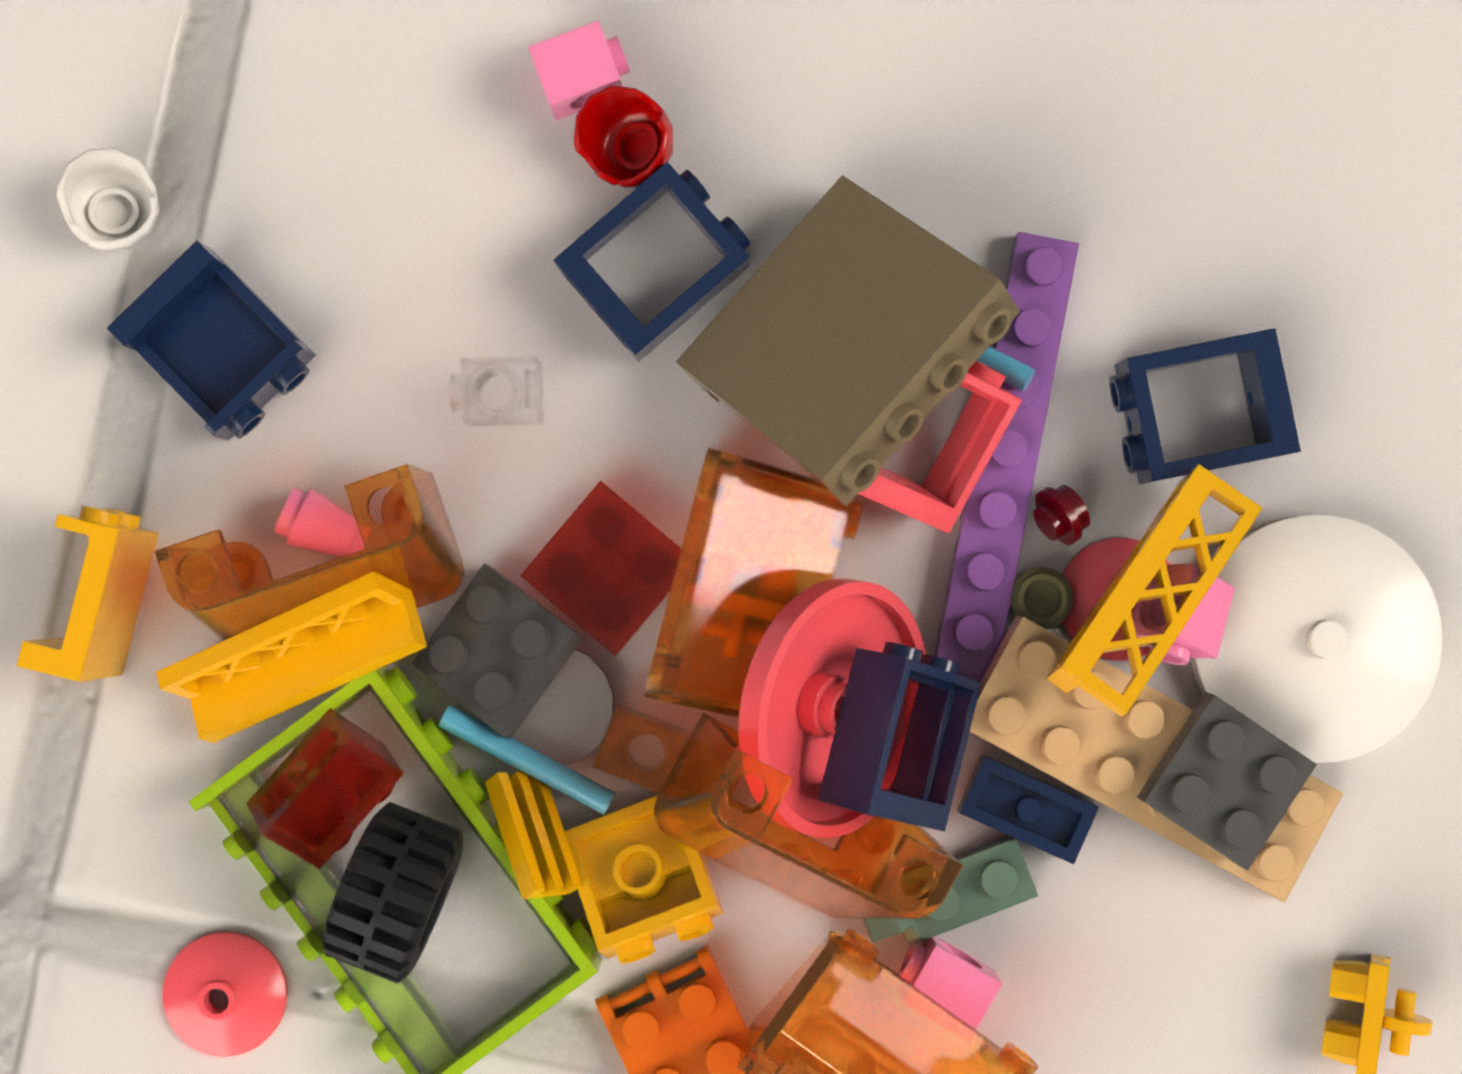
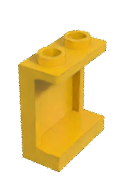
[17,505,159,682]

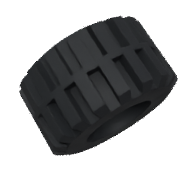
[323,802,463,984]

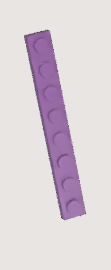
[934,232,1079,682]

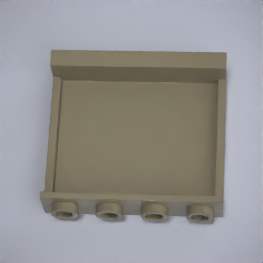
[676,175,1020,507]

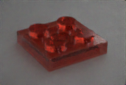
[520,480,696,656]

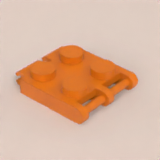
[595,945,761,1074]

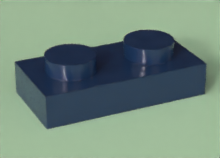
[957,754,1099,864]

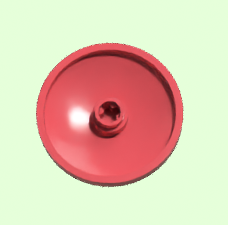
[738,578,926,838]

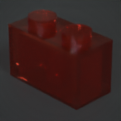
[246,708,404,869]

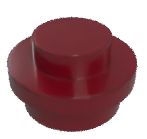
[1033,485,1090,545]

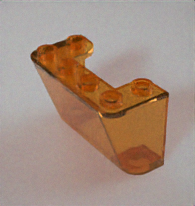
[154,464,464,641]
[654,712,963,919]

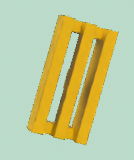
[485,772,583,899]

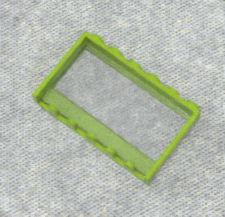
[188,666,602,1074]

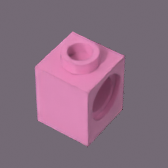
[528,20,630,120]
[1133,564,1235,665]
[897,936,1003,1039]

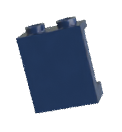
[107,240,316,441]

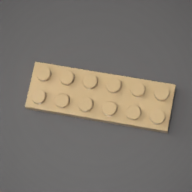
[970,615,1343,903]

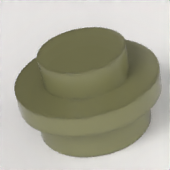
[1011,567,1073,629]

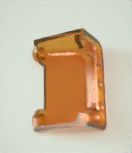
[644,447,863,718]
[738,929,1039,1074]

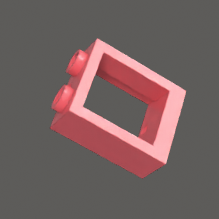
[858,361,1022,534]

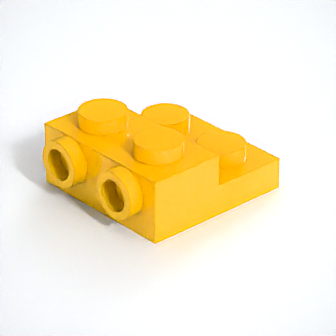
[565,788,724,964]

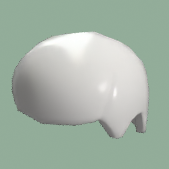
[57,148,160,252]

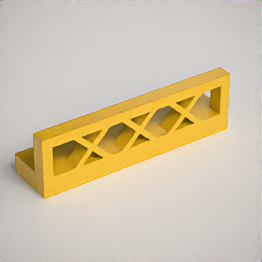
[1046,464,1263,717]
[156,571,427,743]

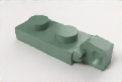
[861,836,1038,943]

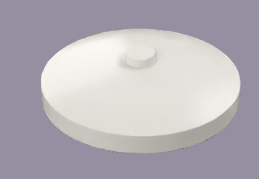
[1190,515,1442,763]

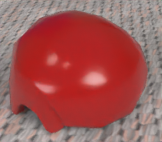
[573,85,673,188]

